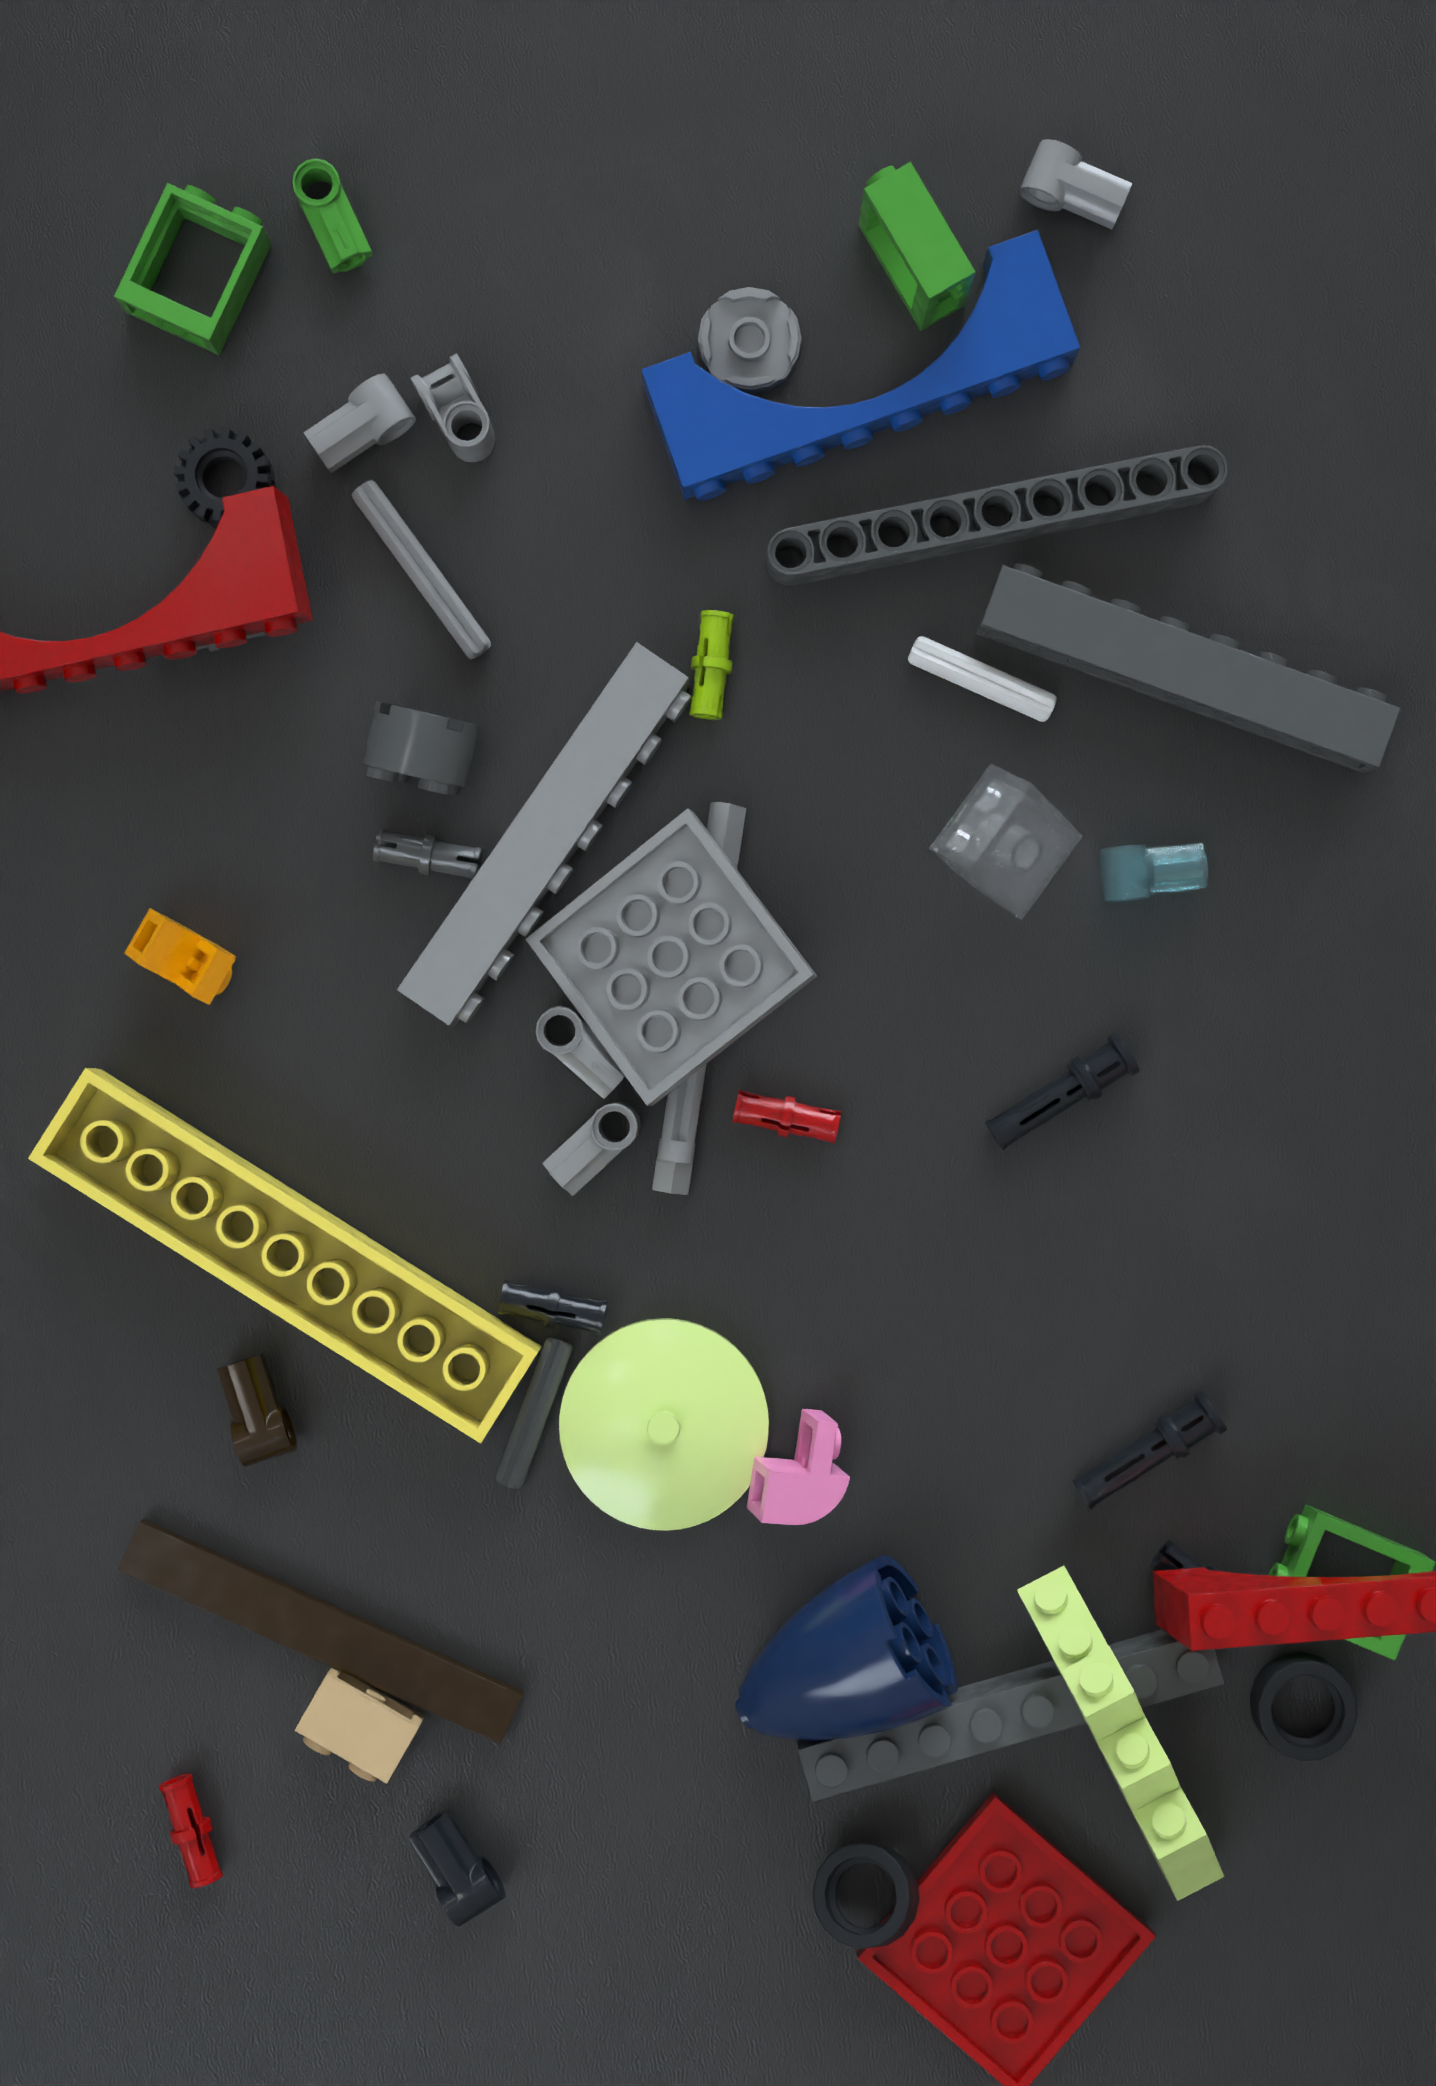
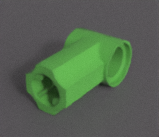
[292,159,373,274]

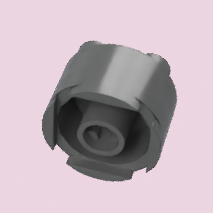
[363,701,480,795]

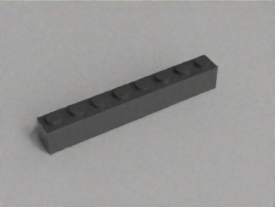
[976,563,1400,774]
[797,1629,1224,1802]

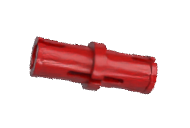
[732,1090,841,1144]
[159,1773,223,1888]

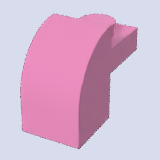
[747,1409,850,1525]

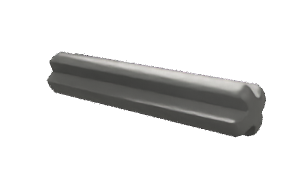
[496,1337,573,1489]

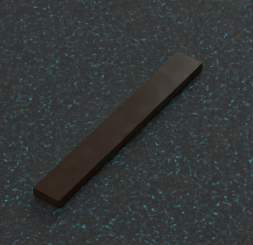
[117,1519,524,1744]

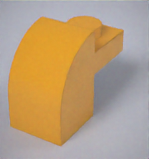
[124,908,236,1005]

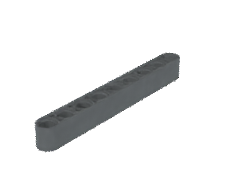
[767,445,1228,586]

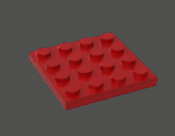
[856,1792,1156,2086]

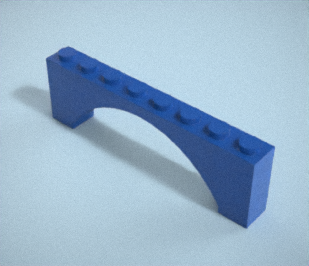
[641,230,1080,501]

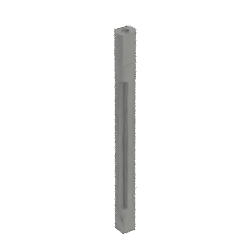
[652,802,746,1195]

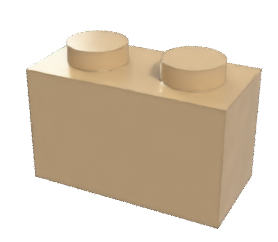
[294,1667,425,1784]

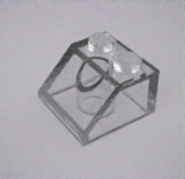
[929,764,1083,920]

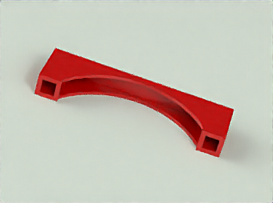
[0,486,313,694]
[1152,1567,1436,1651]

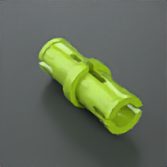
[689,610,734,720]

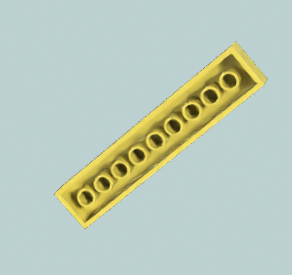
[28,1068,542,1444]

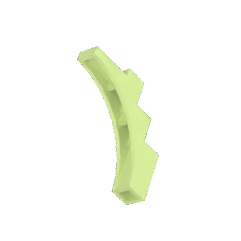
[1017,1566,1224,1901]

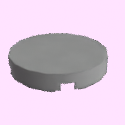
[698,287,802,395]

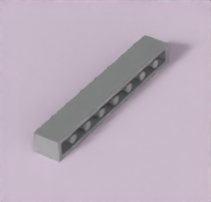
[397,642,692,1027]

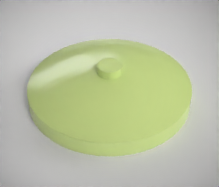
[559,1318,769,1531]

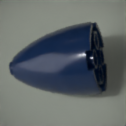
[736,1555,958,1741]

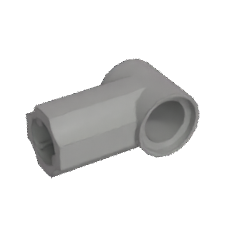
[1019,139,1132,230]
[304,374,416,473]
[536,1005,625,1099]
[542,1101,641,1196]

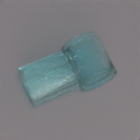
[1099,843,1208,903]

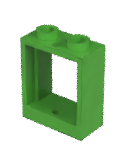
[858,161,975,331]
[114,183,272,356]
[1268,1504,1436,1661]

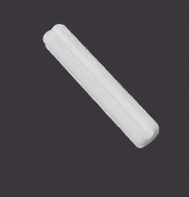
[908,636,1057,722]

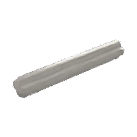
[352,480,491,660]

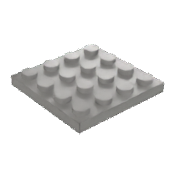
[525,808,817,1106]

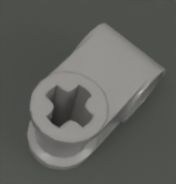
[411,353,495,462]

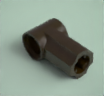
[217,1353,297,1467]

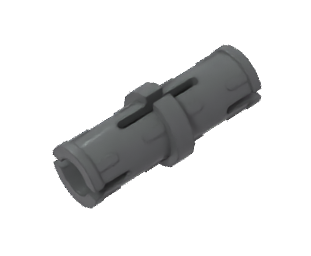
[373,828,483,880]

